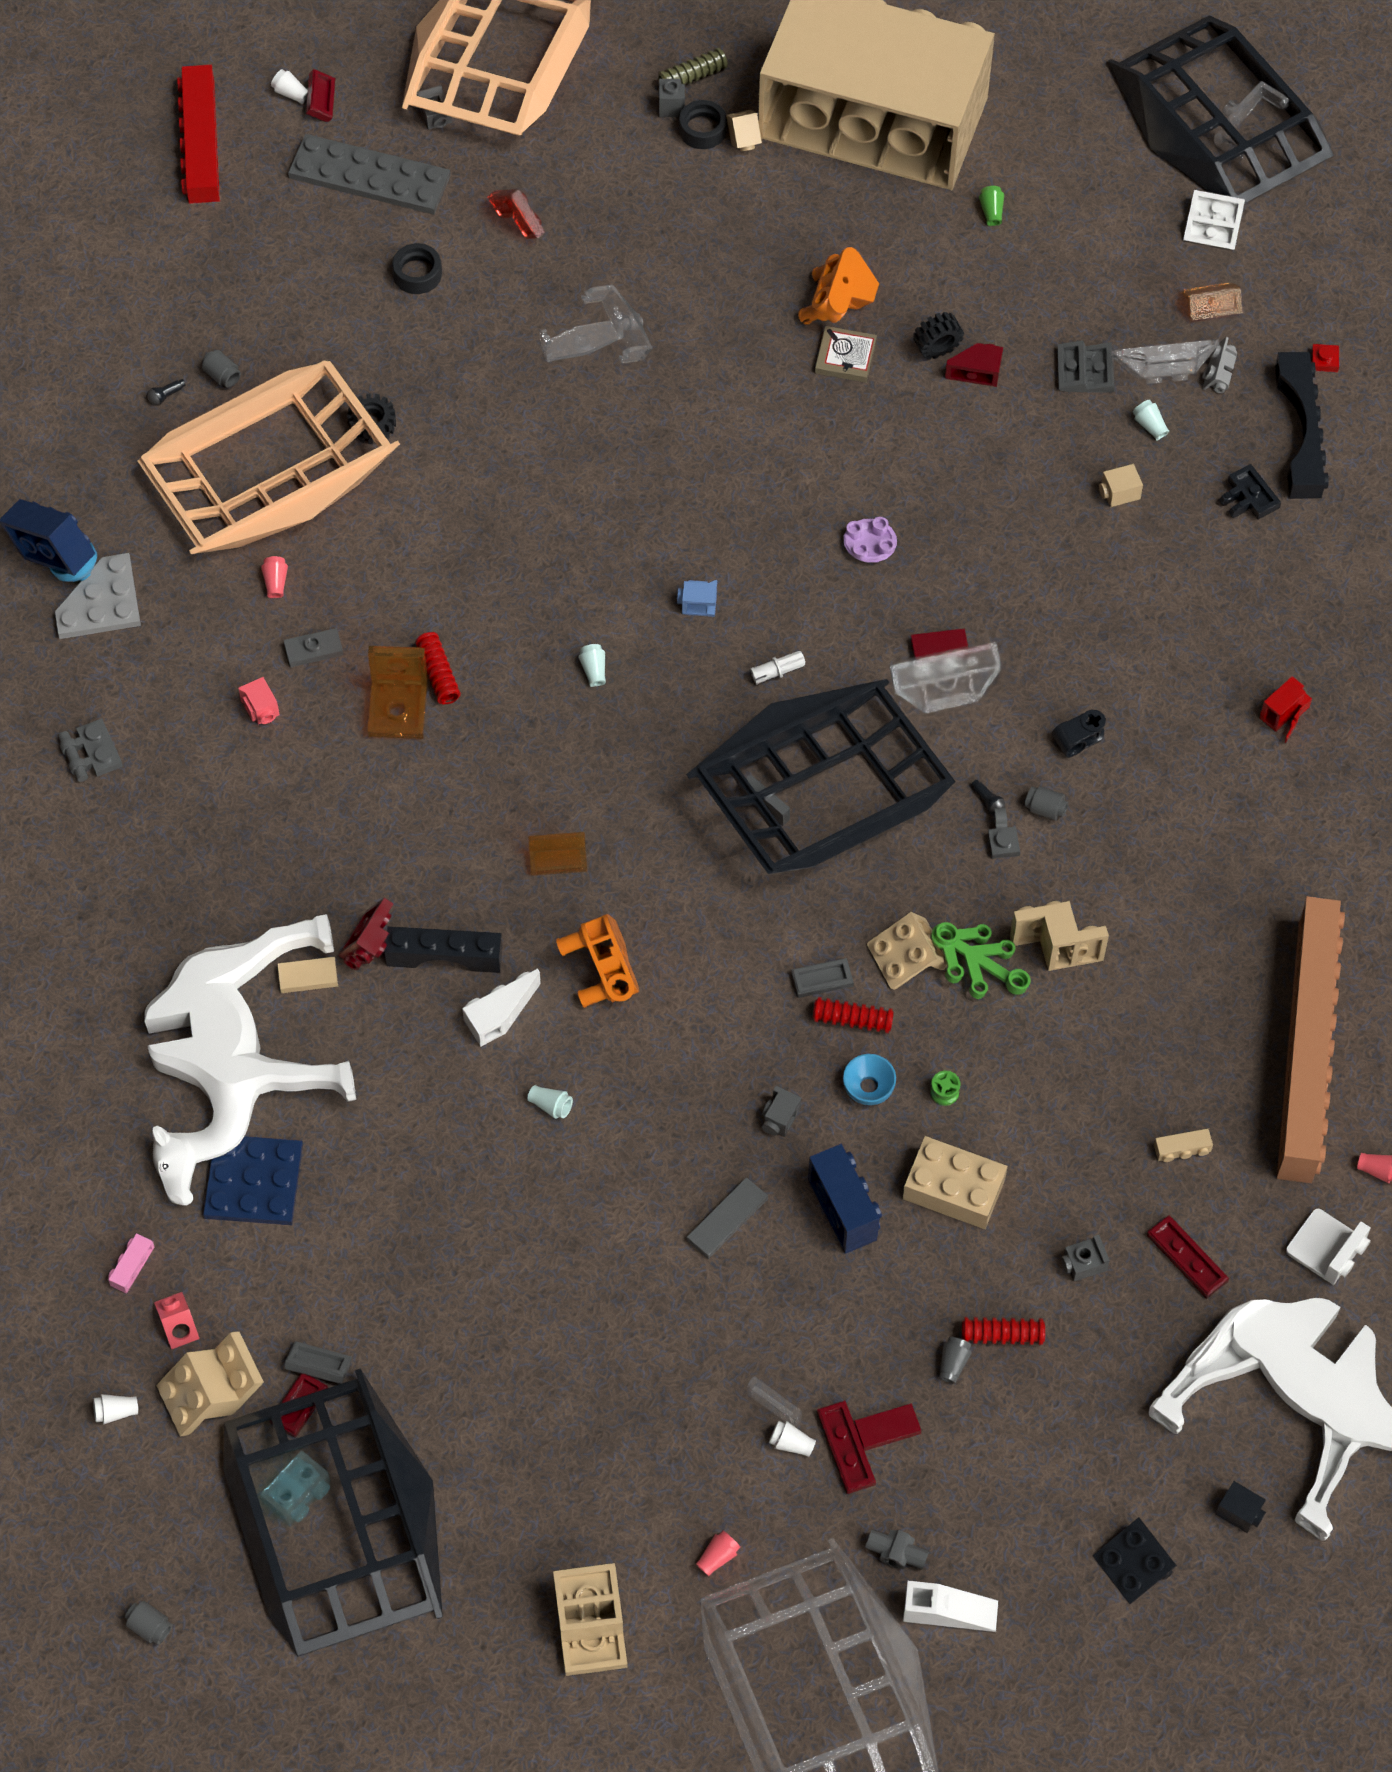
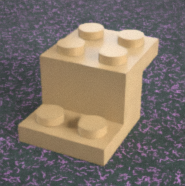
[1010,901,1109,971]
[156,1332,264,1436]
[553,1563,627,1676]

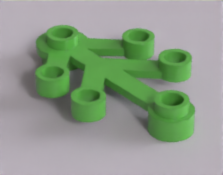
[931,922,1031,999]

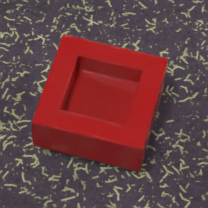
[1312,344,1339,372]

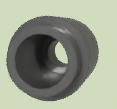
[202,350,241,388]
[1025,786,1069,821]
[125,1601,173,1645]

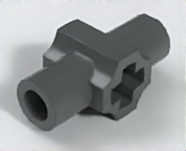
[865,1529,929,1570]

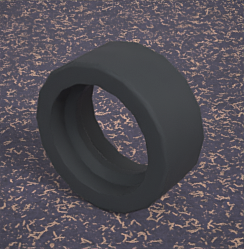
[679,100,727,150]
[392,243,442,294]

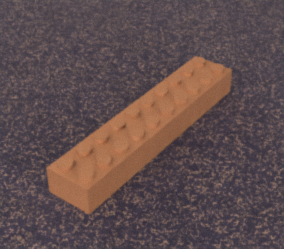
[1277,896,1345,1184]

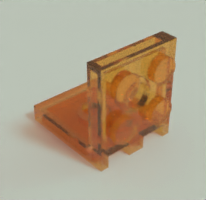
[368,646,428,739]

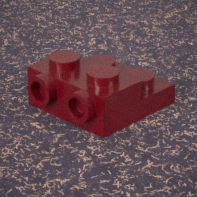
[338,897,393,970]

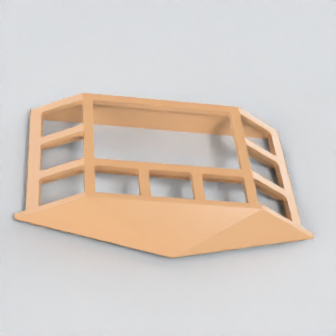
[402,0,591,135]
[138,361,400,554]

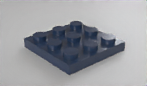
[204,1136,303,1225]

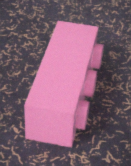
[108,1233,154,1294]

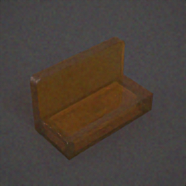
[1182,283,1242,320]
[528,832,587,876]

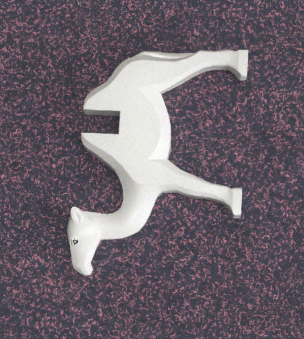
[145,914,356,1205]
[1149,1298,1392,1541]

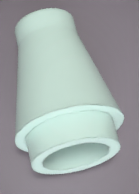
[1133,400,1169,440]
[578,644,606,687]
[528,1085,573,1119]

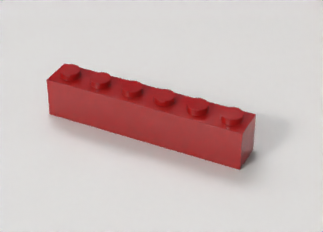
[177,64,220,204]

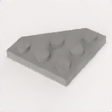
[55,553,141,639]

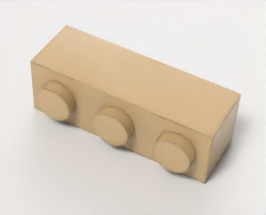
[1154,1129,1213,1162]

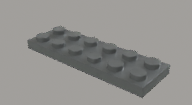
[288,134,451,215]

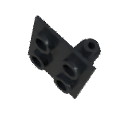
[1093,1517,1177,1604]

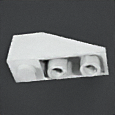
[463,969,541,1047]
[903,1581,998,1632]

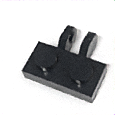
[1219,464,1281,519]

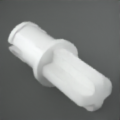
[750,651,805,685]

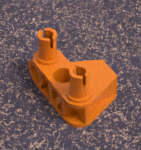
[798,247,879,325]
[556,914,639,1008]

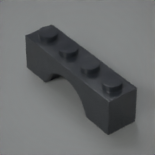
[385,926,503,973]

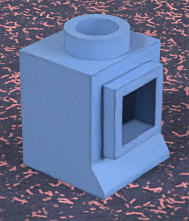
[677,580,717,617]

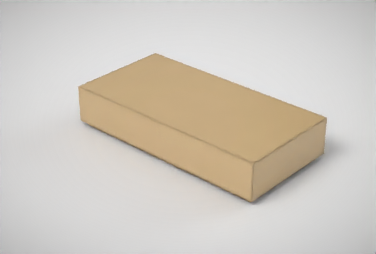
[278,957,338,993]

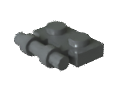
[58,718,123,782]

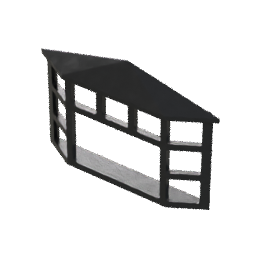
[1108,15,1334,212]
[686,679,956,874]
[224,1369,443,1656]

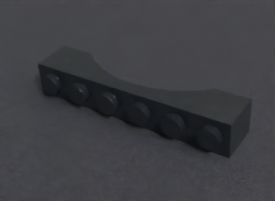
[1275,352,1329,499]

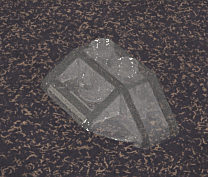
[1110,339,1219,384]
[889,642,1001,713]

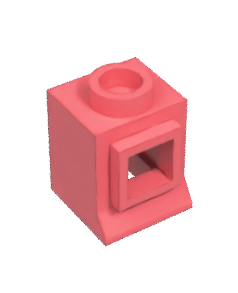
[238,677,280,725]

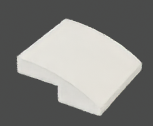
[1184,190,1245,250]

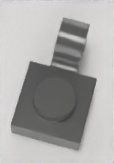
[987,807,1020,859]

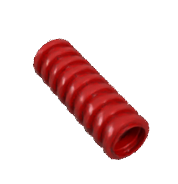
[415,632,461,704]
[813,997,894,1034]
[962,1317,1045,1345]

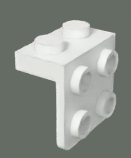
[1286,1209,1371,1285]

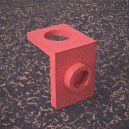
[154,1292,199,1349]

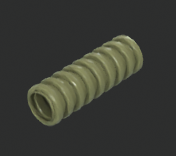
[658,48,728,84]

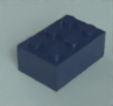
[0,499,96,576]
[808,1143,882,1254]

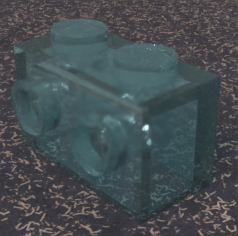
[260,1450,331,1527]

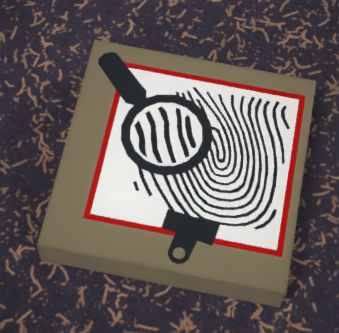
[815,326,877,383]

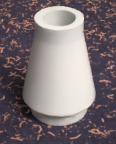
[271,69,308,104]
[93,1394,138,1424]
[769,1421,816,1457]

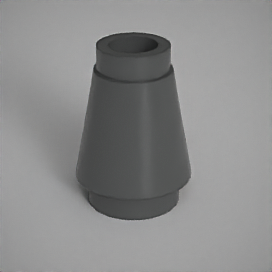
[939,1337,972,1384]

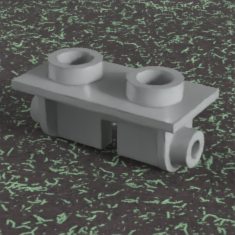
[1202,337,1237,393]

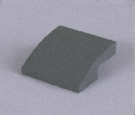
[1058,340,1115,393]

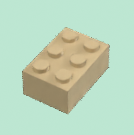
[903,1136,1008,1229]

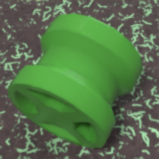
[930,1071,960,1106]

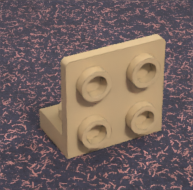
[867,912,947,990]

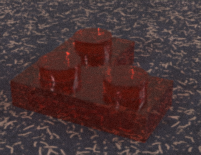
[487,189,545,239]

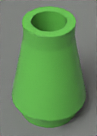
[979,186,1004,226]

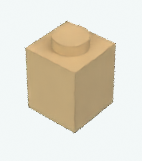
[726,110,762,151]
[1099,464,1143,507]

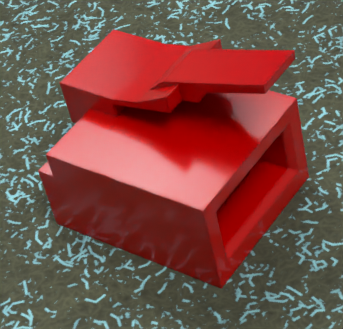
[1260,676,1312,743]

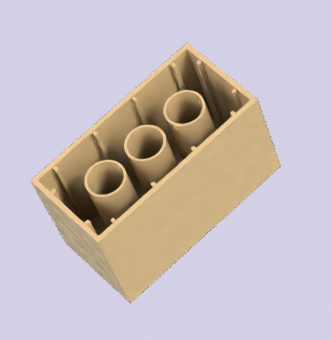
[758,0,995,190]

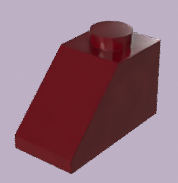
[945,343,1003,387]

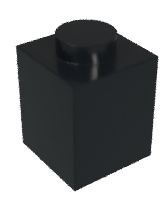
[1216,1481,1266,1533]

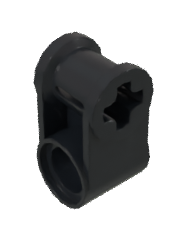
[1051,709,1106,758]

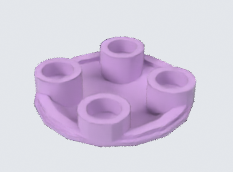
[844,517,897,562]

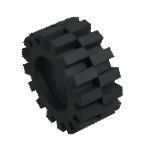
[913,312,964,359]
[347,393,396,444]

